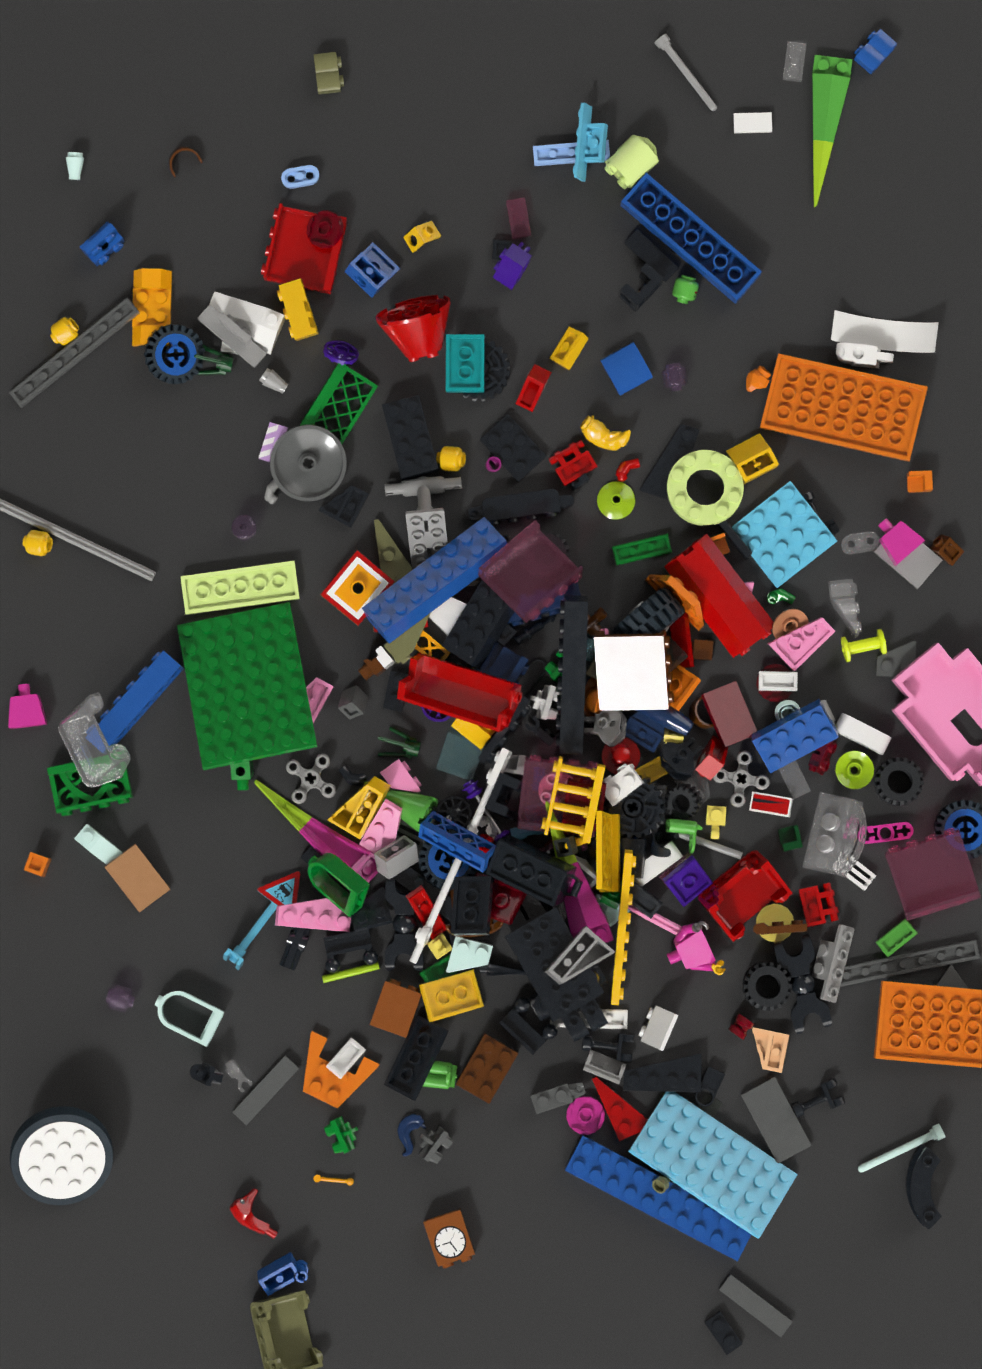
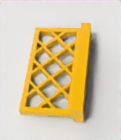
[596,811,620,892]

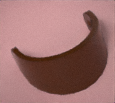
[169,147,203,178]
[689,697,714,729]

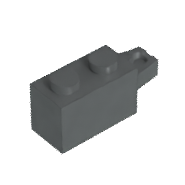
[530,1082,586,1114]

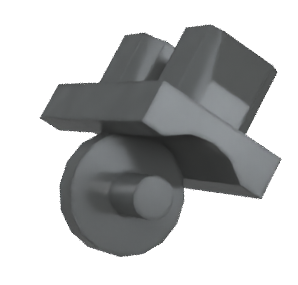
[419,1126,453,1164]

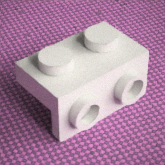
[603,763,644,806]

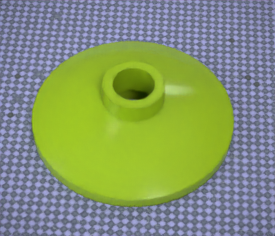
[597,481,635,520]
[835,751,874,789]

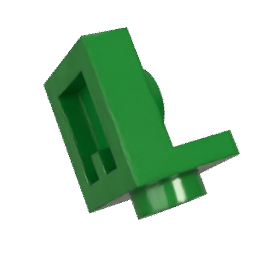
[599,880,622,910]

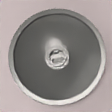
[270,424,347,501]

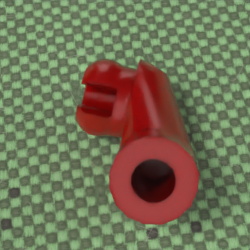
[616,458,640,482]

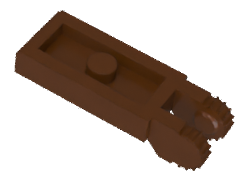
[753,920,807,935]

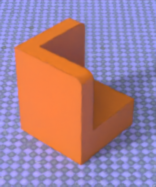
[907,470,933,493]
[711,533,730,555]
[24,852,51,877]

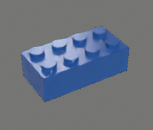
[751,699,839,773]

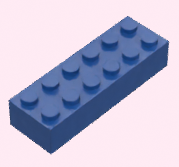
[86,650,184,755]

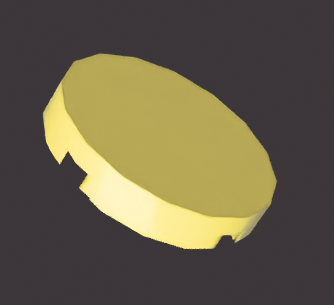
[756,904,794,942]

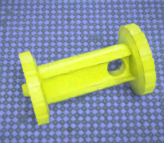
[841,629,887,662]

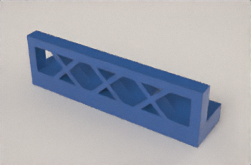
[418,811,497,873]

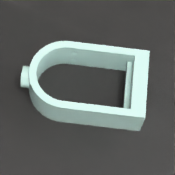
[155,991,225,1047]

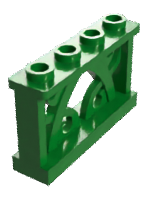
[47,752,133,816]

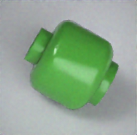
[672,275,699,304]

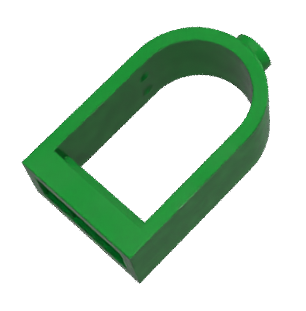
[308,853,370,917]

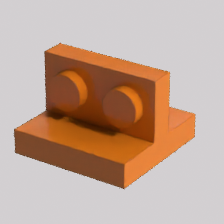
[668,660,701,711]

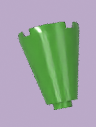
[383,789,438,832]

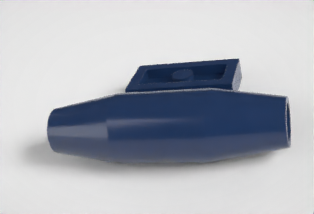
[626,706,694,753]

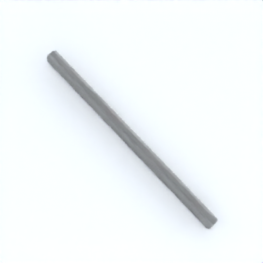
[0,499,156,581]

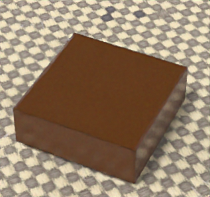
[693,639,713,661]

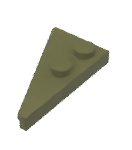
[374,519,413,585]

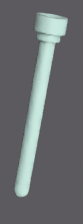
[858,1123,945,1172]

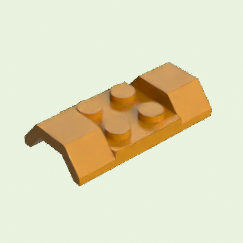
[132,268,172,347]

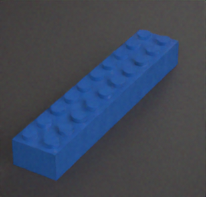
[565,1135,751,1261]

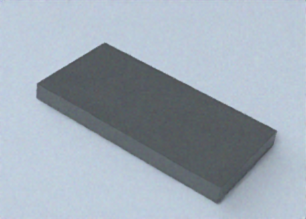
[741,1077,812,1163]

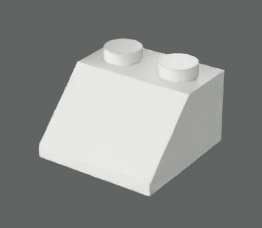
[638,1005,678,1051]

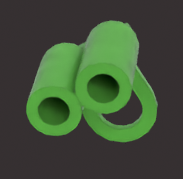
[665,819,703,854]
[423,1061,458,1089]

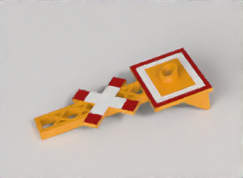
[320,550,450,660]

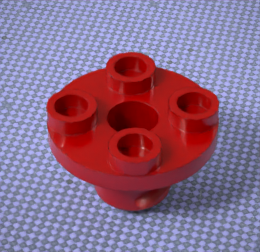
[602,737,640,774]

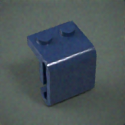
[471,642,530,684]

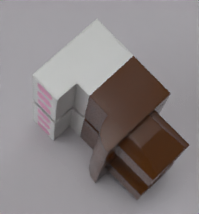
[358,646,395,680]

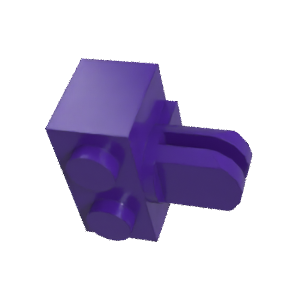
[493,242,532,290]

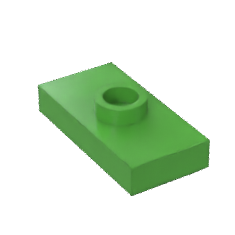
[875,918,918,957]

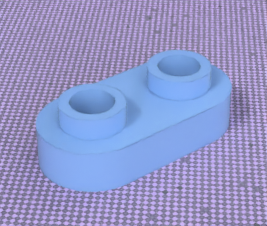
[281,165,319,189]

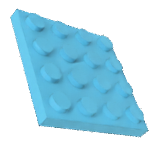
[732,481,837,588]

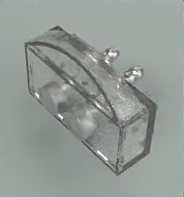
[802,792,867,878]

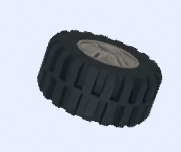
[611,587,685,635]

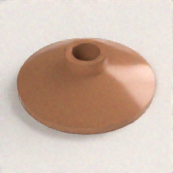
[772,609,809,639]

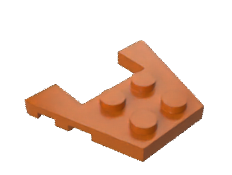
[645,574,704,631]
[303,1031,380,1109]

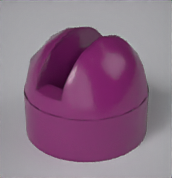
[485,457,501,472]

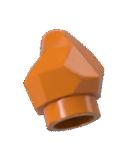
[746,365,771,392]

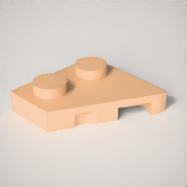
[752,1027,790,1073]

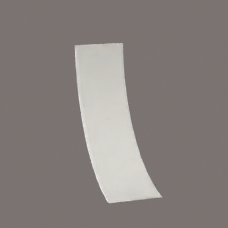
[831,310,939,353]

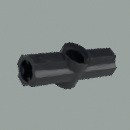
[279,927,311,971]

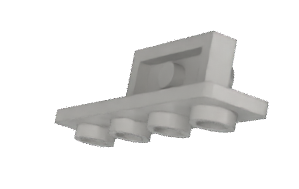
[198,305,266,368]
[812,924,854,1003]

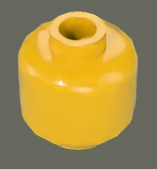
[50,317,79,346]
[436,446,466,472]
[23,530,53,556]

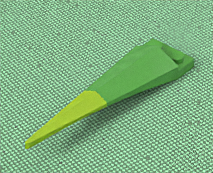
[812,55,853,207]

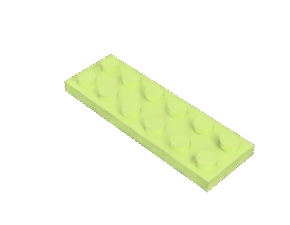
[180,561,300,615]

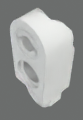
[836,343,894,369]

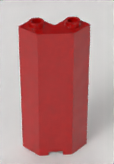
[664,534,774,658]
[397,652,522,732]

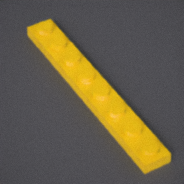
[611,849,636,1005]

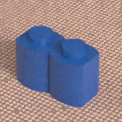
[854,29,897,74]

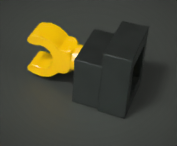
[553,835,586,858]

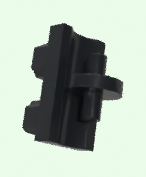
[190,1062,224,1086]

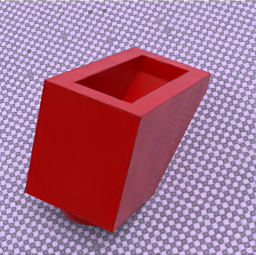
[516,364,552,412]
[695,735,729,781]

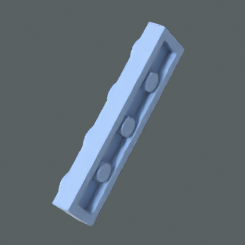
[533,140,610,166]

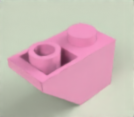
[380,759,422,793]

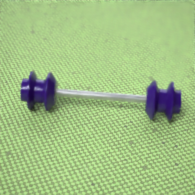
[462,779,510,841]

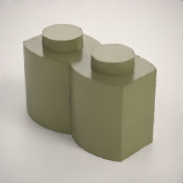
[313,52,344,95]

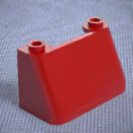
[698,850,792,942]

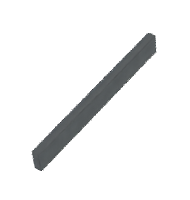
[9,297,140,408]
[840,939,980,987]

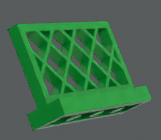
[300,363,378,444]

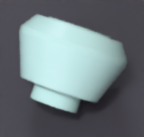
[775,700,800,721]

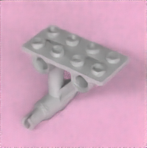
[385,476,462,569]

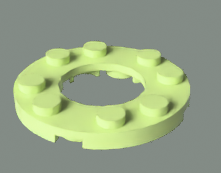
[667,450,744,526]

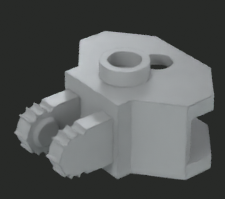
[584,710,627,747]

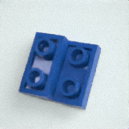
[600,342,653,396]

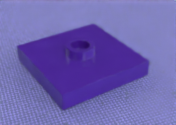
[662,855,713,907]

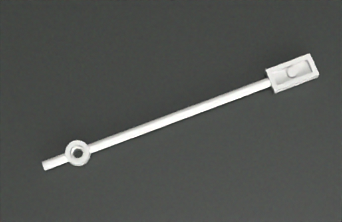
[409,747,512,964]

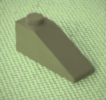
[383,614,430,664]

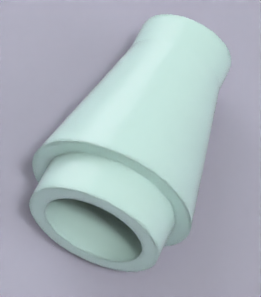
[66,152,84,180]

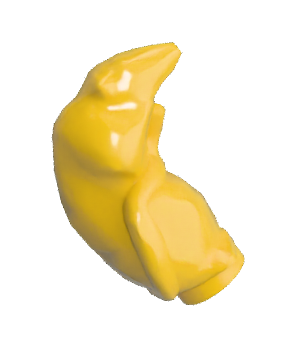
[580,415,631,451]

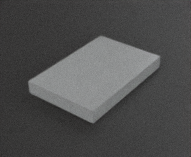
[874,543,942,589]

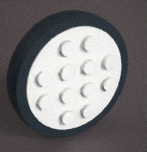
[10,1106,113,1205]

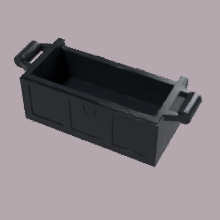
[486,835,583,907]

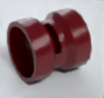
[728,1014,754,1040]

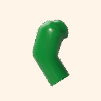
[767,588,796,605]

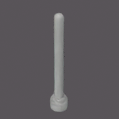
[654,34,717,111]

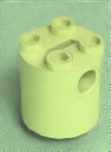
[604,135,659,190]

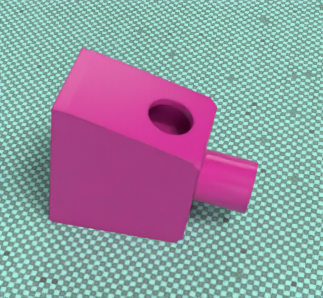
[878,518,925,566]
[8,684,48,729]

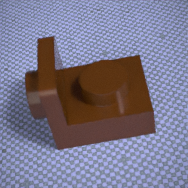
[930,534,964,566]

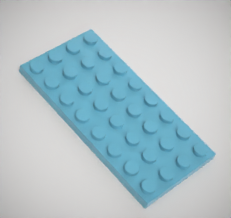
[628,1092,798,1239]

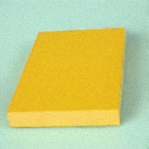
[419,969,484,1022]

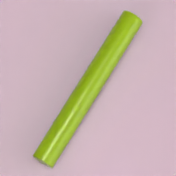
[322,962,380,983]

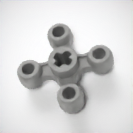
[713,750,770,807]
[286,754,336,804]

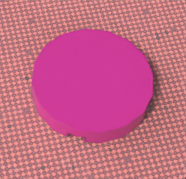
[566,1096,605,1135]

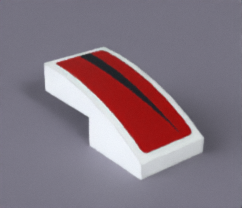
[749,791,793,818]

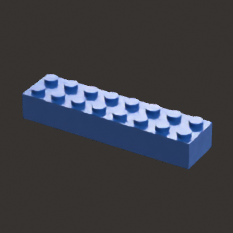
[621,173,762,304]
[362,517,511,643]

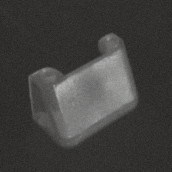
[58,692,131,787]

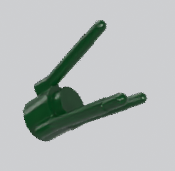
[194,345,234,375]
[378,727,421,759]

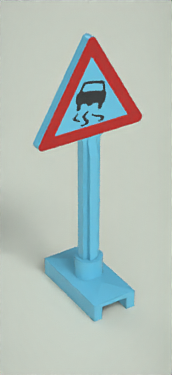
[223,871,300,970]

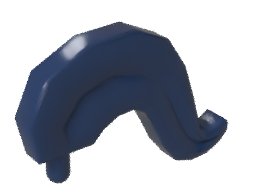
[397,1114,427,1156]

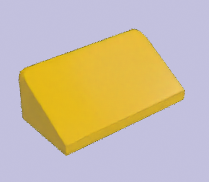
[549,326,588,370]

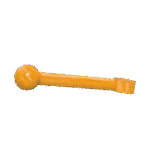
[313,1174,354,1186]

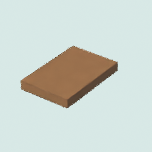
[104,843,170,913]

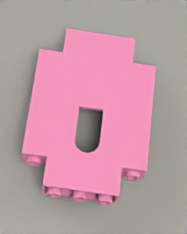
[891,643,982,786]

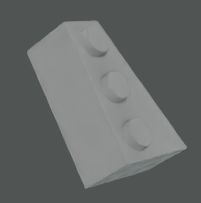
[545,926,615,985]

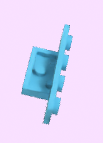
[573,102,608,182]

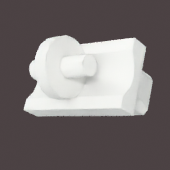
[530,685,561,720]

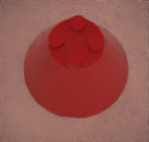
[375,295,451,362]

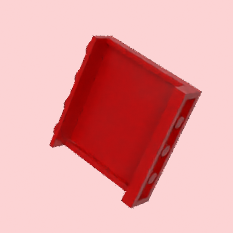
[261,203,347,294]

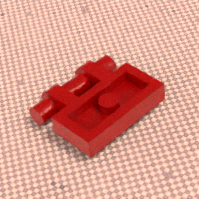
[548,440,598,487]
[798,883,839,927]

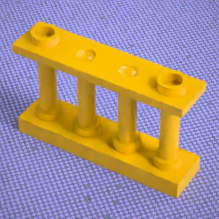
[541,756,605,844]

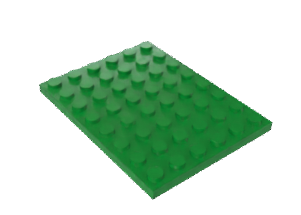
[177,602,318,770]

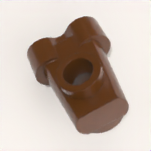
[587,607,607,637]

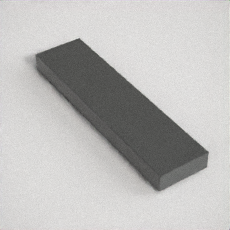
[232,1055,299,1126]
[719,1274,792,1337]

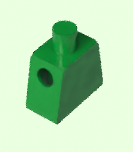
[230,760,253,790]

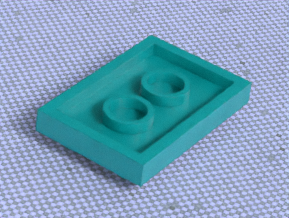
[446,334,485,393]

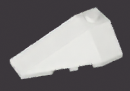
[209,292,285,355]

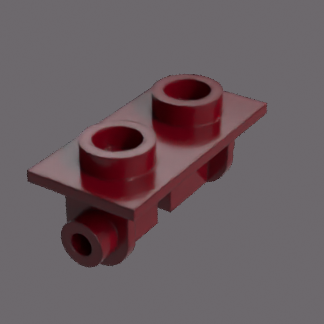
[808,739,837,776]

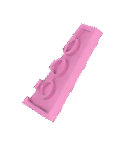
[275,898,351,932]

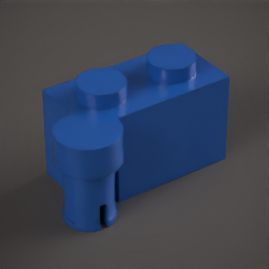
[257,1252,308,1296]

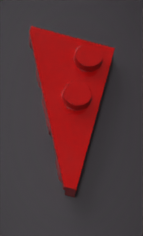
[592,1077,648,1141]

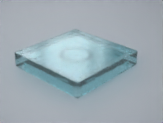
[436,733,483,780]

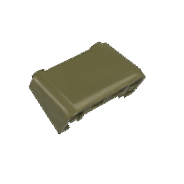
[250,1290,323,1369]

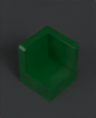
[778,825,803,852]

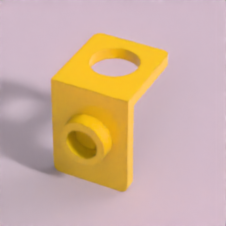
[404,221,441,253]

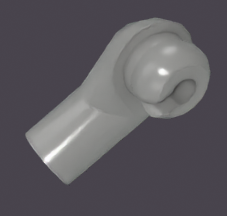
[264,479,278,504]

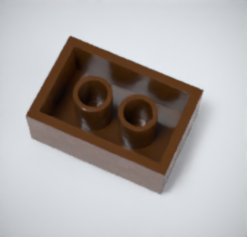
[456,1034,518,1104]

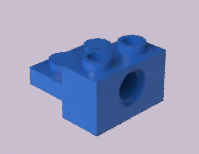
[80,221,125,267]
[345,242,400,298]

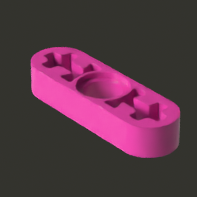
[857,822,914,844]

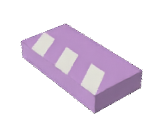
[259,422,288,462]

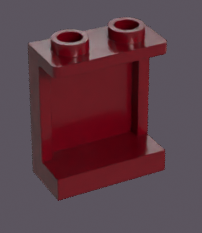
[562,776,607,831]

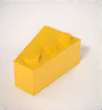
[277,279,319,341]
[328,776,391,839]

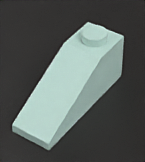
[74,824,123,865]

